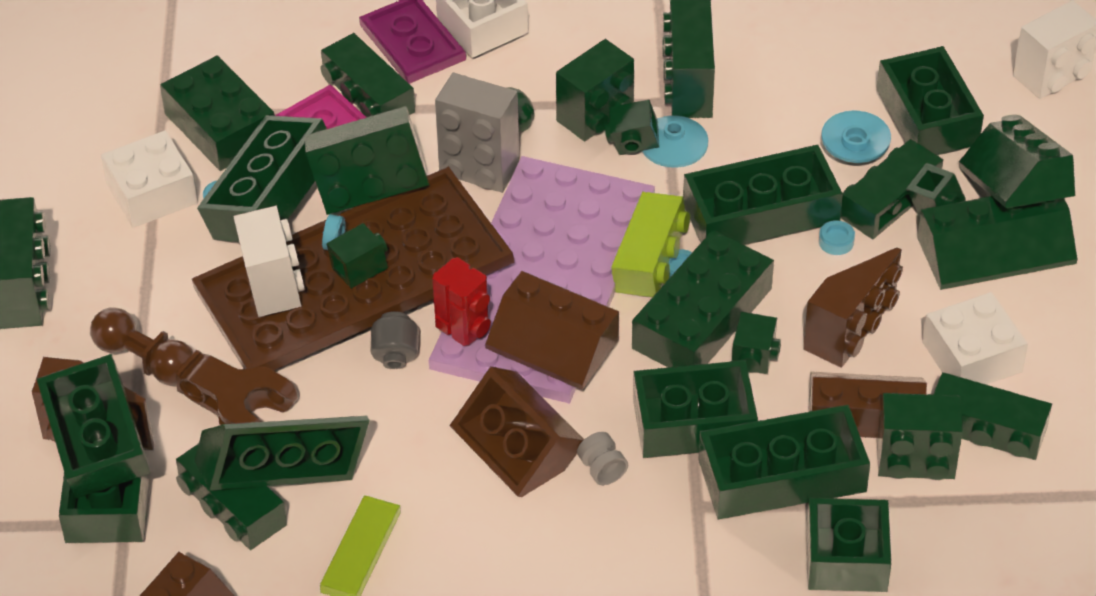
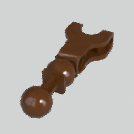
[90,307,298,425]

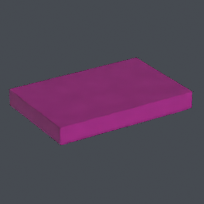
[359,0,466,84]

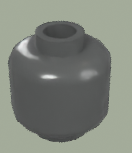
[370,312,419,369]

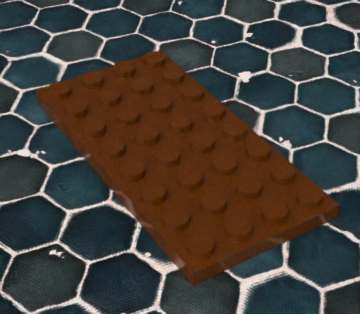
[191,166,515,371]

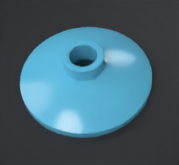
[821,110,891,163]
[642,115,708,168]

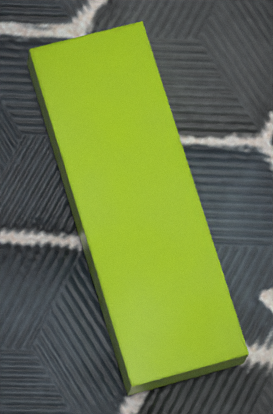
[320,495,401,596]

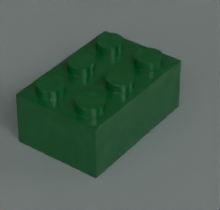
[662,0,715,118]
[877,46,984,155]
[160,55,275,171]
[304,106,429,215]
[0,197,51,329]
[37,354,151,498]
[633,360,758,458]

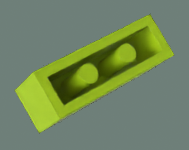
[611,191,690,297]

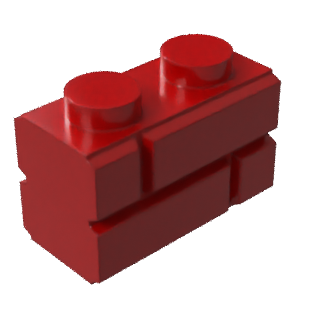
[432,257,491,346]

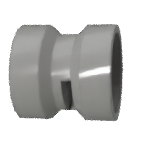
[577,431,628,486]

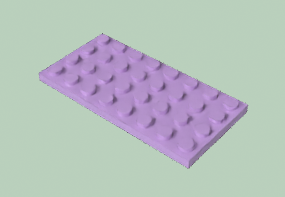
[429,156,655,404]

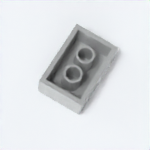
[435,72,519,193]

